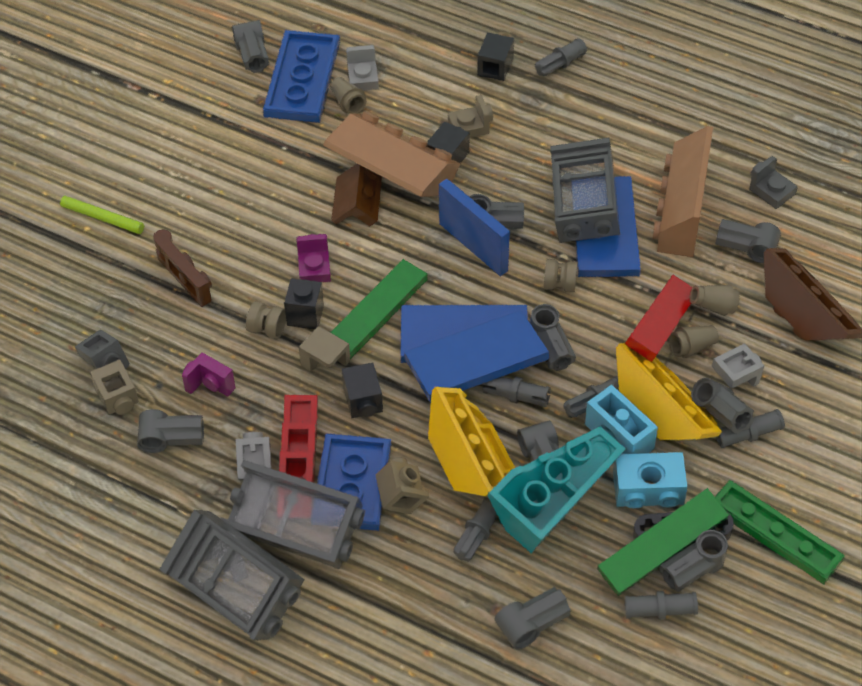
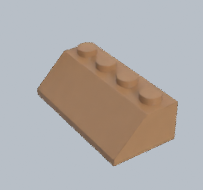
[323,111,460,197]
[652,126,713,257]

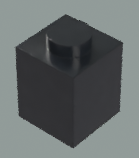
[477,32,514,81]
[427,121,470,163]
[284,278,324,329]
[341,362,383,419]

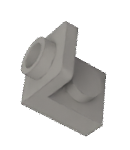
[346,45,379,91]
[712,343,764,389]
[235,432,272,480]

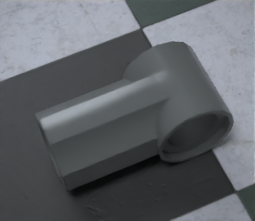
[232,20,269,73]
[469,194,524,229]
[715,219,781,264]
[530,304,576,371]
[691,378,754,434]
[137,409,204,453]
[517,420,559,462]
[659,530,728,592]
[494,587,571,650]

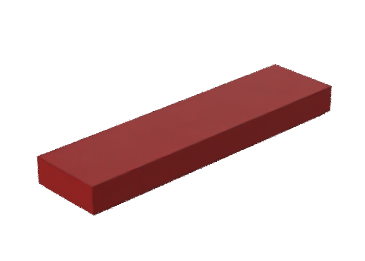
[625,274,693,362]

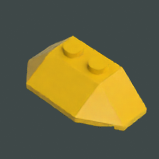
[616,343,722,440]
[428,387,515,496]

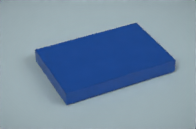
[439,179,510,277]
[311,433,392,531]

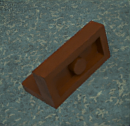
[331,164,382,227]

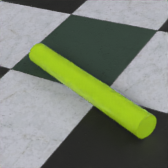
[60,195,144,234]

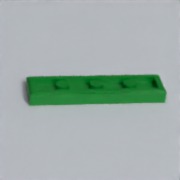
[330,259,428,360]
[715,480,845,584]
[597,488,729,596]

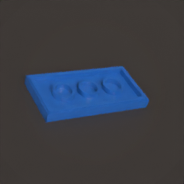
[263,30,340,123]
[571,176,641,277]
[401,305,528,363]
[404,310,549,403]

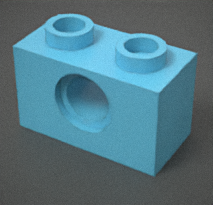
[585,385,658,454]
[613,452,688,509]

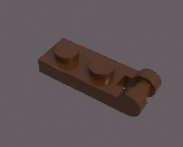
[153,229,212,307]

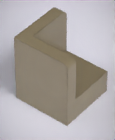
[299,326,350,371]

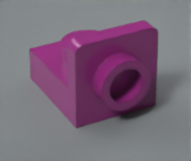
[296,234,331,283]
[182,352,236,397]

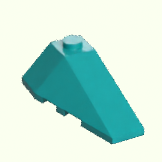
[487,426,626,554]

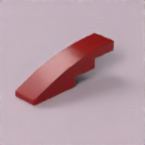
[277,395,318,519]

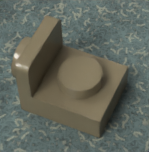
[448,94,493,138]

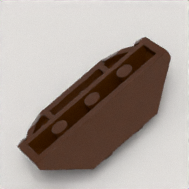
[764,248,862,341]

